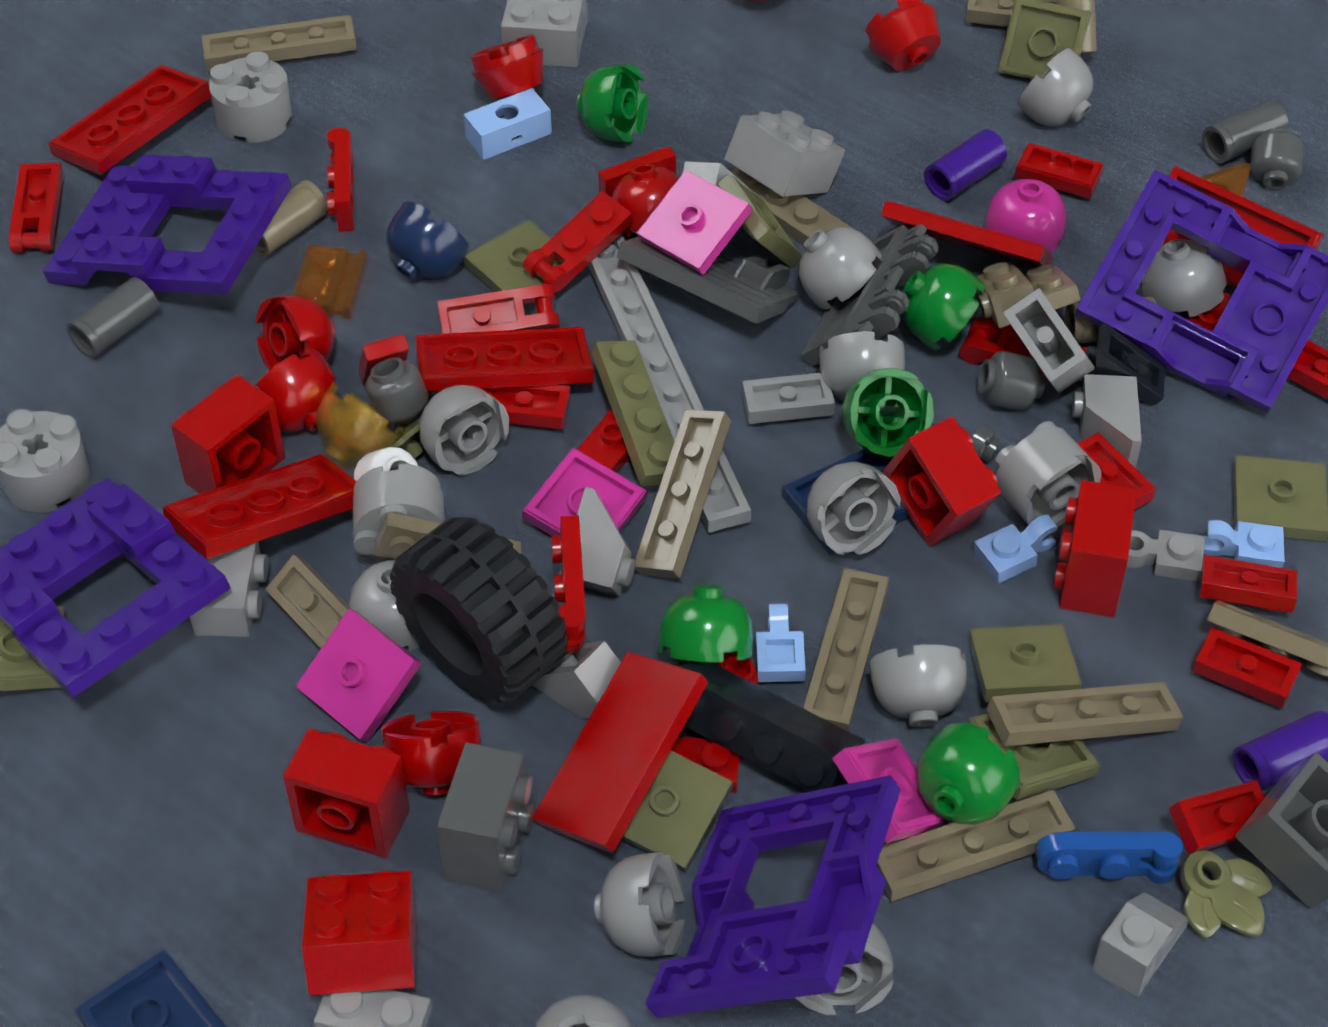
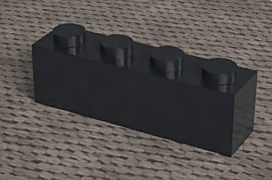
[681,661,866,792]

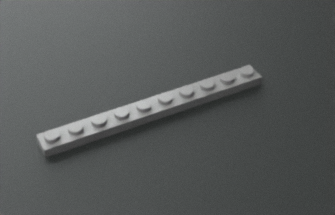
[588,233,751,533]

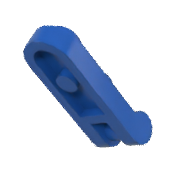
[1036,832,1183,885]

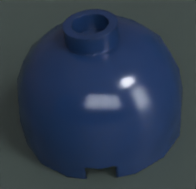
[386,201,469,280]

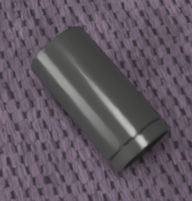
[1202,100,1289,164]
[66,277,159,358]

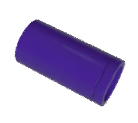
[924,129,1007,201]
[1232,710,1328,790]

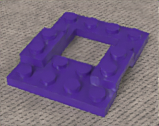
[42,154,292,295]
[1074,169,1328,413]
[0,477,231,698]
[645,775,901,1018]

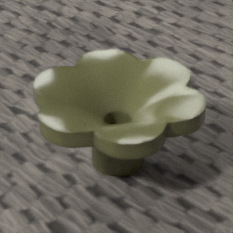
[381,417,424,458]

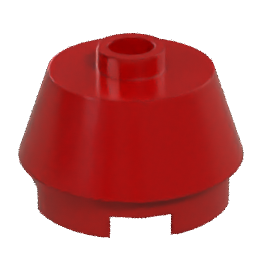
[865,0,941,71]
[470,34,543,99]

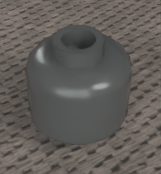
[1250,128,1304,190]
[978,351,1045,411]
[365,358,429,425]

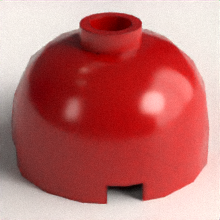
[611,163,680,238]
[256,295,335,370]
[256,348,338,432]
[382,711,481,795]

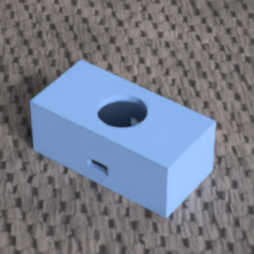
[463,88,552,160]

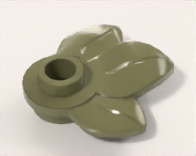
[1180,850,1272,939]

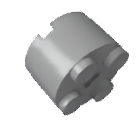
[209,52,293,143]
[0,409,91,513]
[995,421,1101,526]
[353,464,445,562]

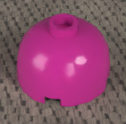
[984,179,1067,253]

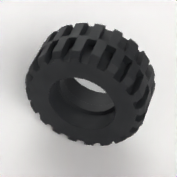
[390,517,568,704]

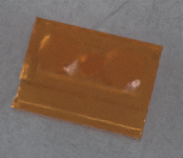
[292,245,368,319]

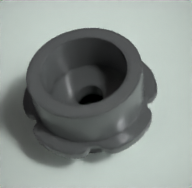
[972,423,1001,462]

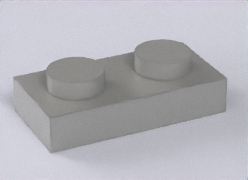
[742,373,835,424]
[313,989,432,1027]

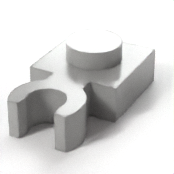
[1127,529,1205,582]

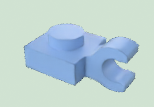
[973,514,1058,584]
[1204,520,1285,568]
[755,604,806,682]

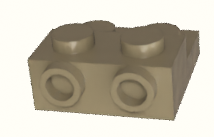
[973,263,1081,328]

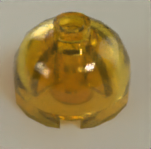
[316,382,406,465]

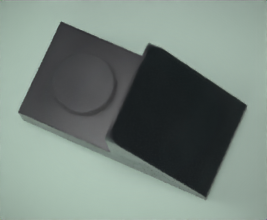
[1095,323,1166,406]

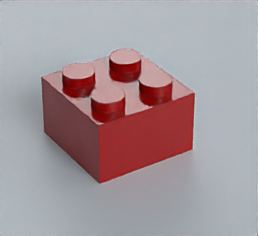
[170,374,285,494]
[882,416,1002,547]
[1053,480,1137,618]
[283,728,410,859]
[302,870,416,995]

